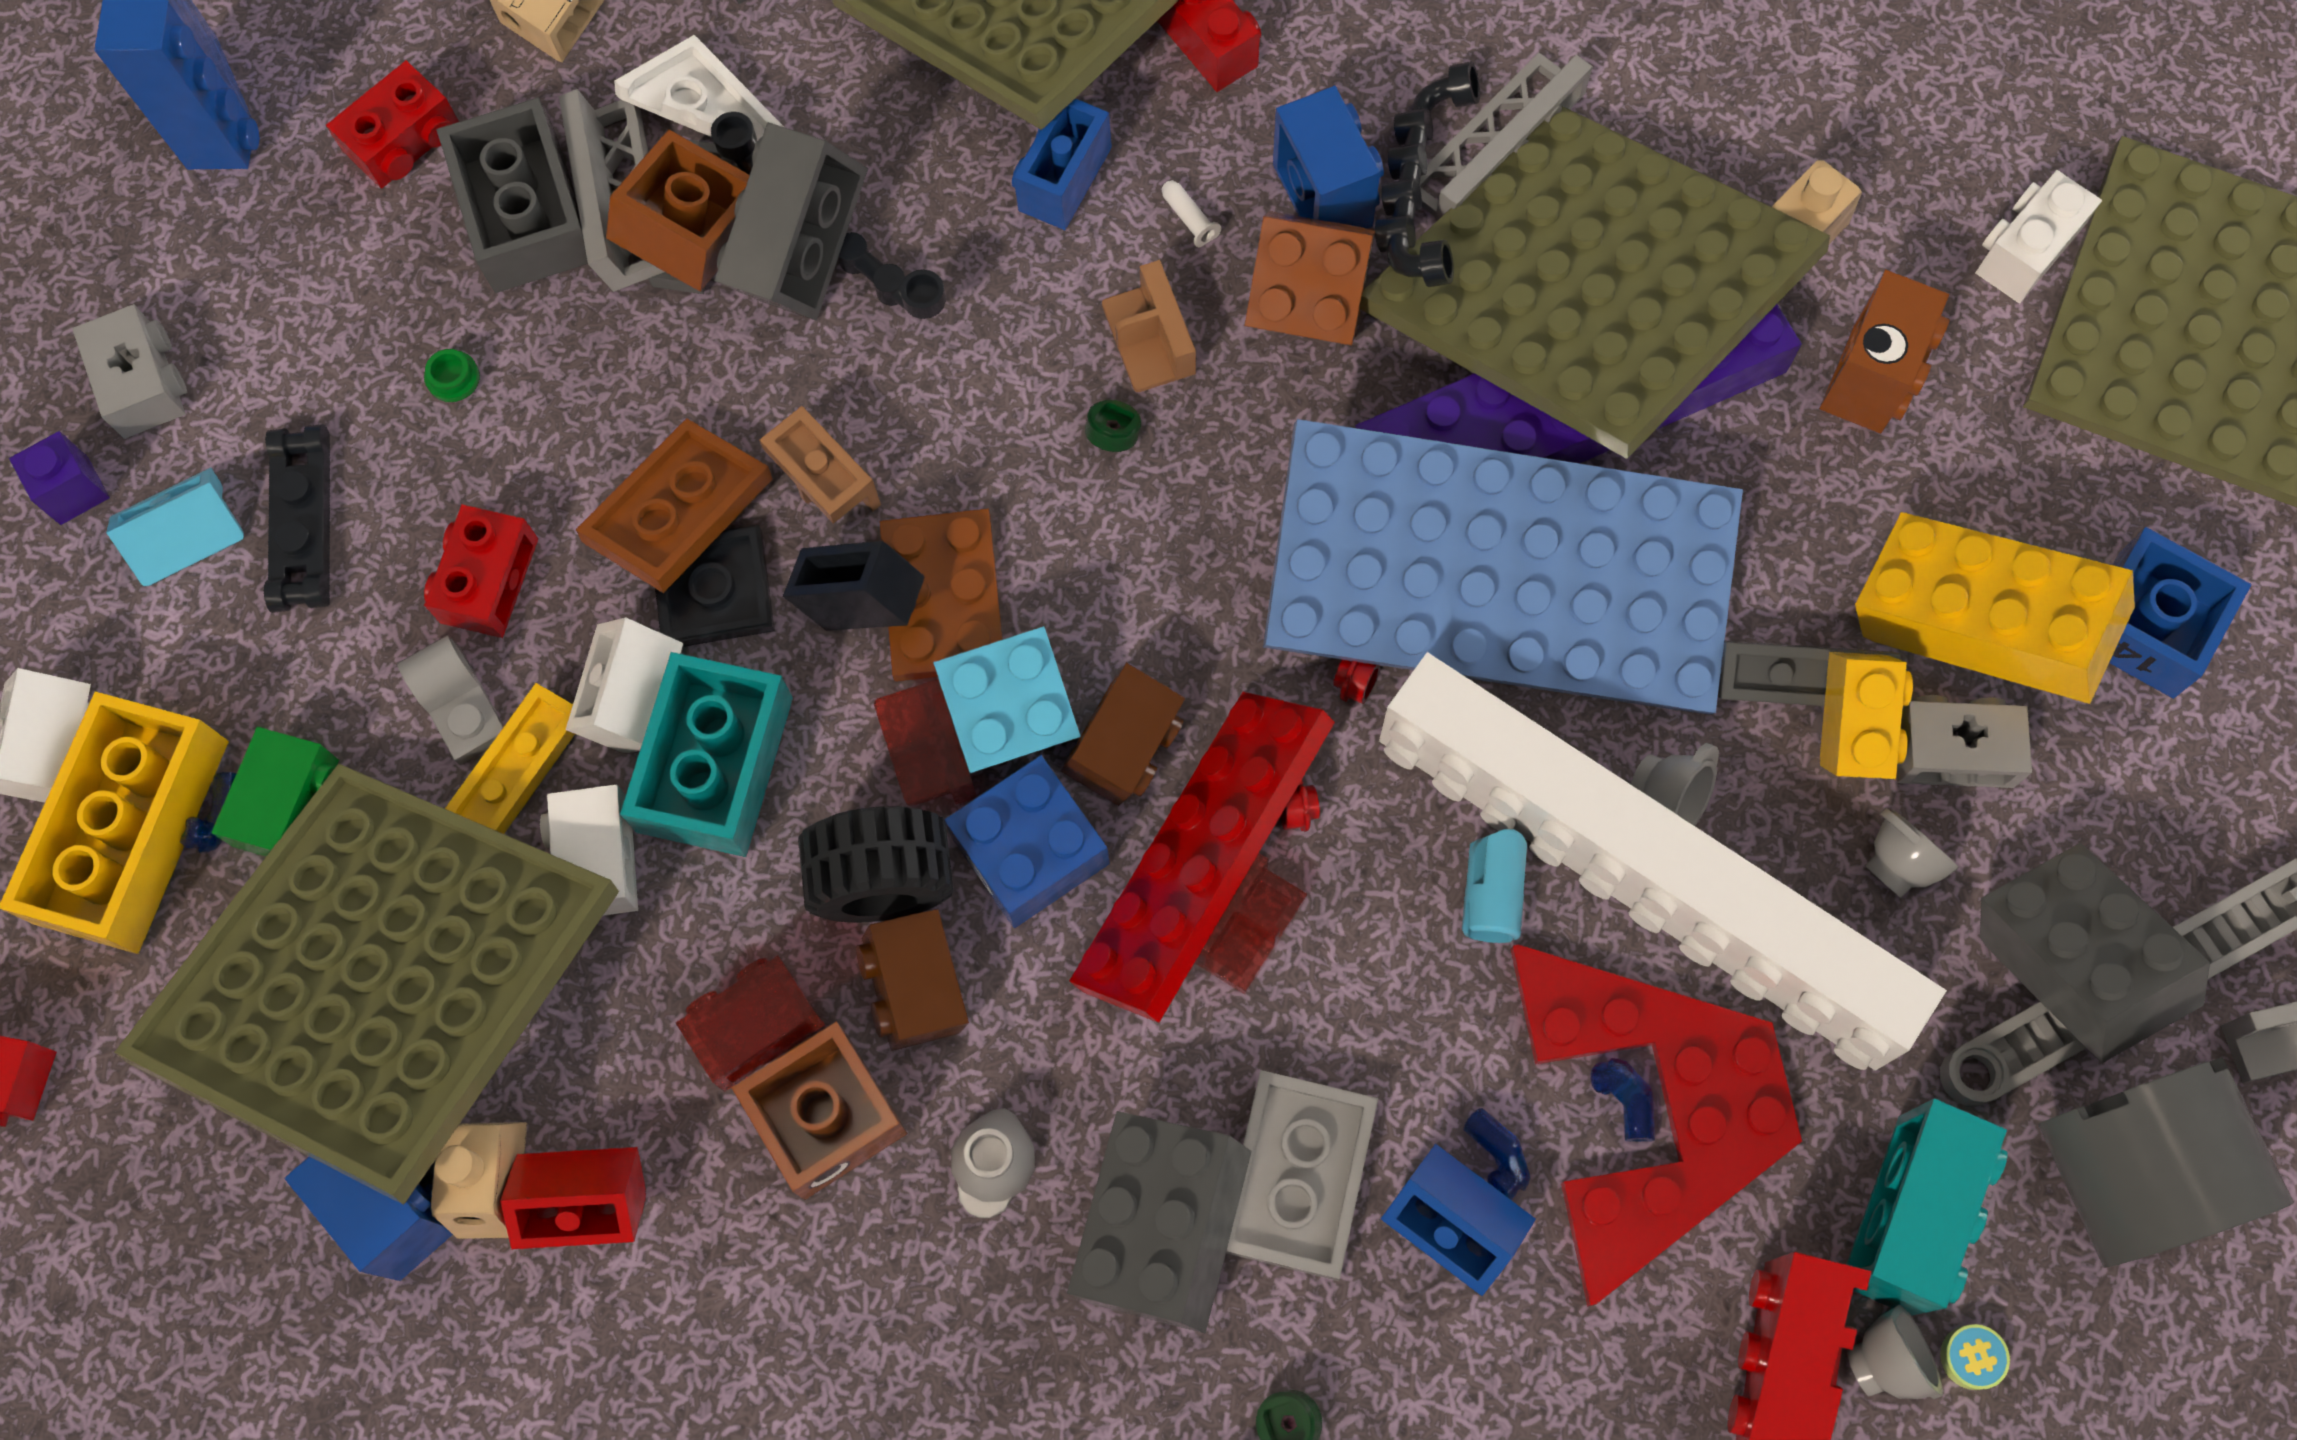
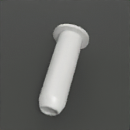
[1162,180,1221,248]

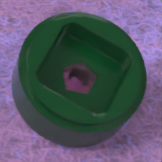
[1085,400,1141,452]
[1256,1390,1322,1440]

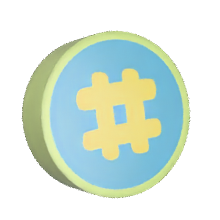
[1940,1324,2010,1390]

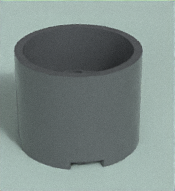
[2038,1057,2294,1268]

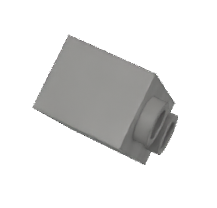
[72,304,187,439]
[1897,695,2032,788]

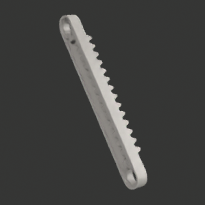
[1940,858,2297,1107]

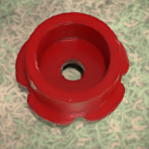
[1333,659,1381,704]
[1280,780,1320,832]

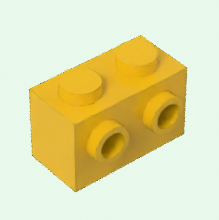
[1820,652,1913,779]

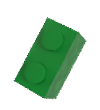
[211,727,339,856]

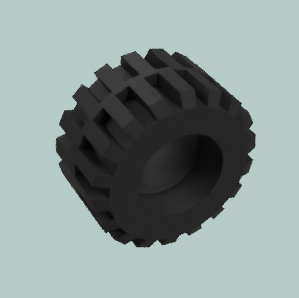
[798,806,954,923]

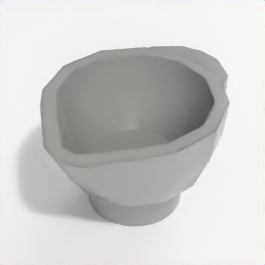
[1631,743,1719,826]
[1865,807,1959,898]
[951,1109,1035,1219]
[1847,1305,1943,1399]

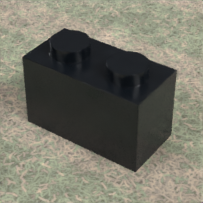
[783,540,925,631]

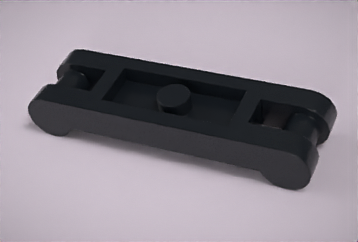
[263,424,330,613]

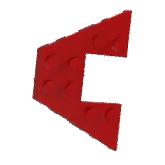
[1510,944,1802,1307]

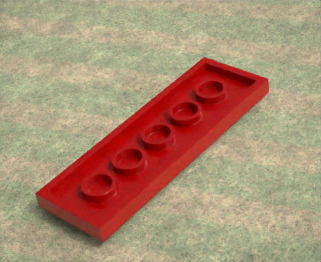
[1069,691,1335,1023]

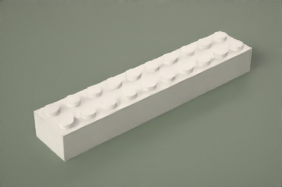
[1379,652,1947,1071]

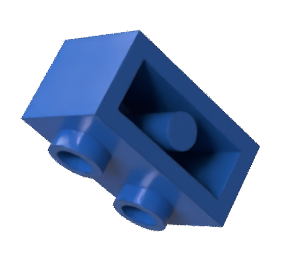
[1012,99,1112,230]
[1381,1143,1536,1296]

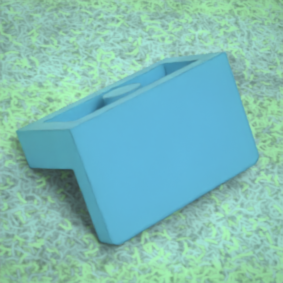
[106,468,244,586]

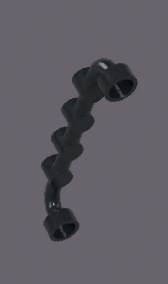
[1375,61,1480,287]
[711,112,946,319]

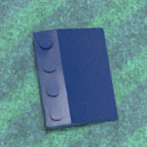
[94,0,260,170]

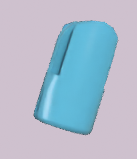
[1462,829,1527,943]

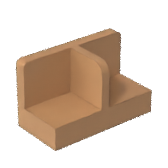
[1102,260,1196,392]
[759,406,881,524]

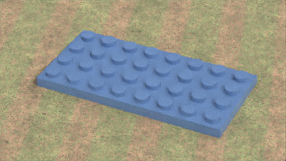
[1263,419,1743,714]

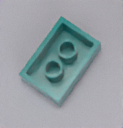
[620,652,793,857]
[1846,1098,2008,1316]

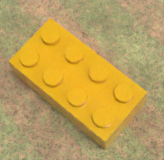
[1855,512,2135,704]
[0,691,229,954]

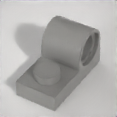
[397,635,504,765]

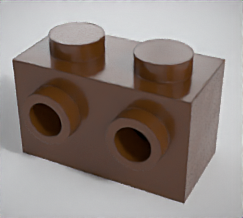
[1060,662,1185,806]
[856,909,969,1051]

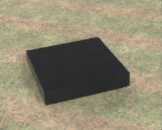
[655,525,775,647]

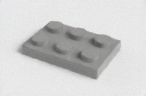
[1226,1070,1378,1281]

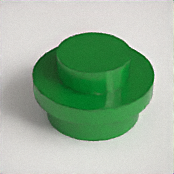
[424,349,480,402]

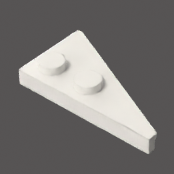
[614,35,784,141]

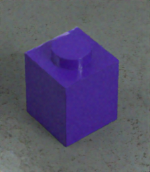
[9,431,110,525]

